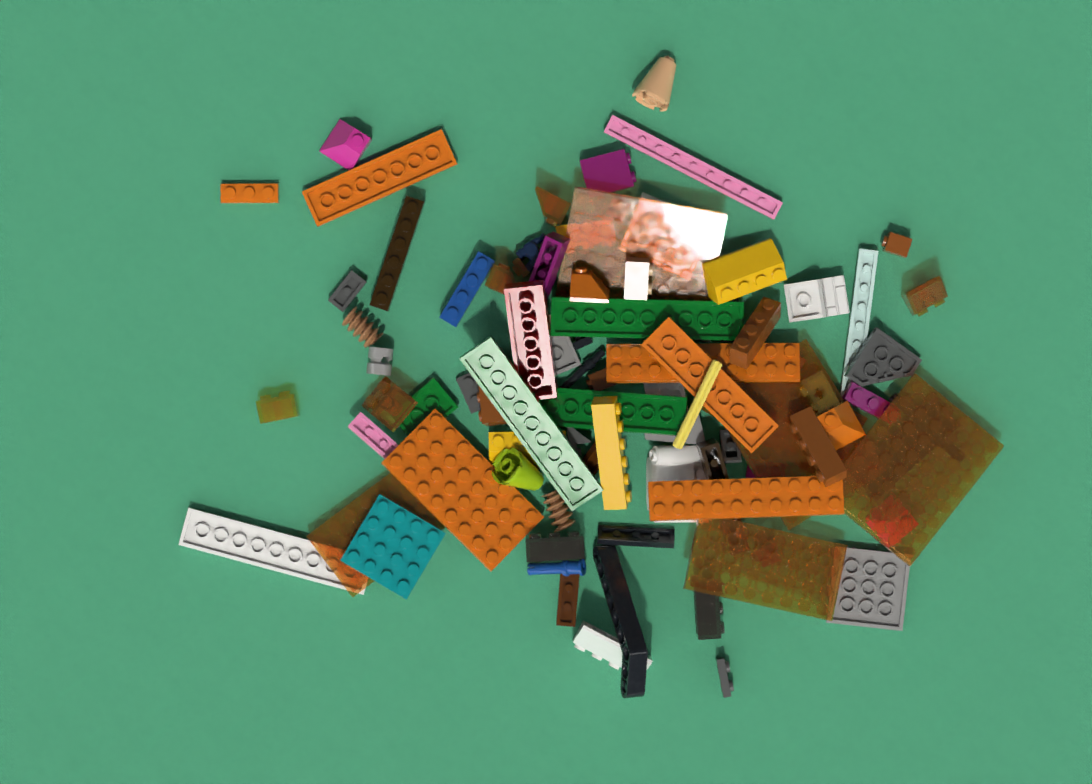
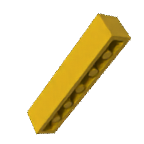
[591,396,632,510]

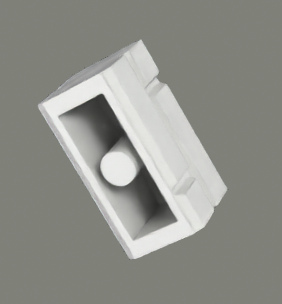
[821,275,850,317]

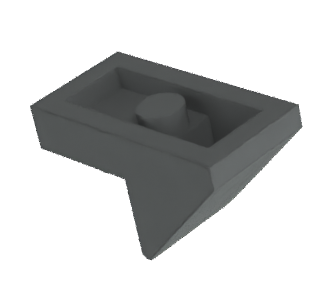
[566,428,591,458]
[719,430,742,463]

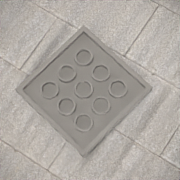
[826,546,911,631]

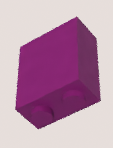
[579,149,637,199]

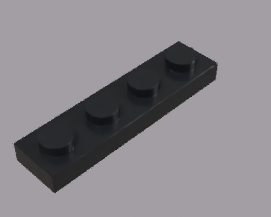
[597,525,675,549]

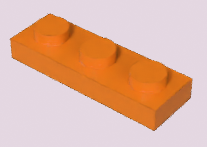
[220,183,279,203]

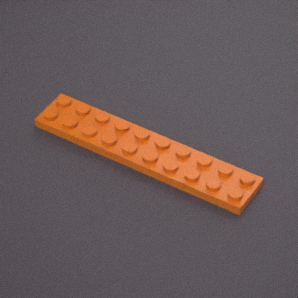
[606,343,800,383]
[648,476,844,521]

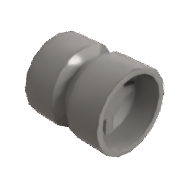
[366,347,394,376]

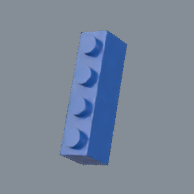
[439,251,495,328]

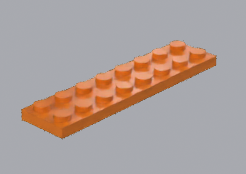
[302,129,458,227]
[641,317,779,453]

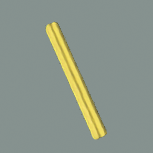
[673,360,722,449]

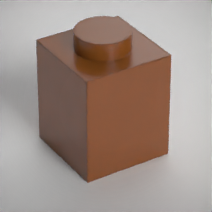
[881,232,912,258]

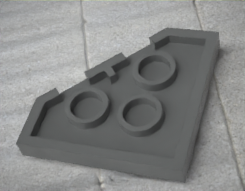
[844,328,922,386]

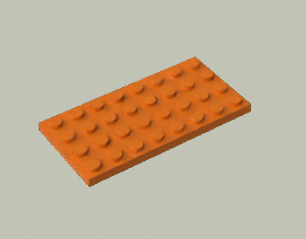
[381,409,544,572]

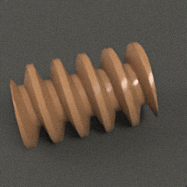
[342,306,384,348]
[541,490,576,532]

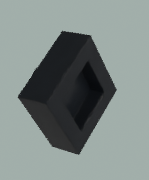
[572,337,593,350]

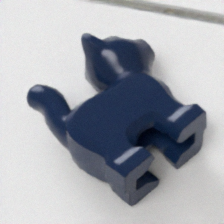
[516,233,546,272]

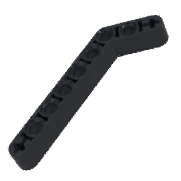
[593,545,648,698]

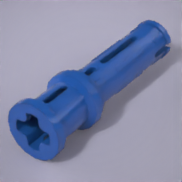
[527,559,586,576]

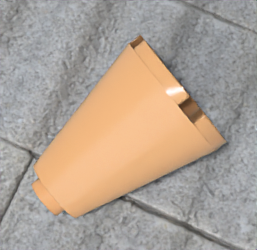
[632,56,677,112]

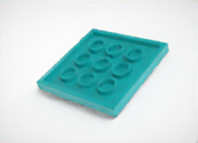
[340,494,446,600]

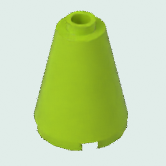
[492,448,544,491]

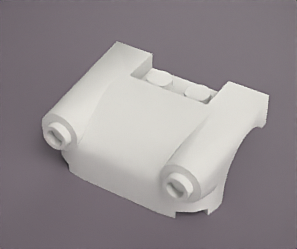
[646,445,712,523]

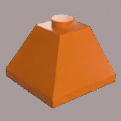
[570,267,609,303]
[817,401,866,450]

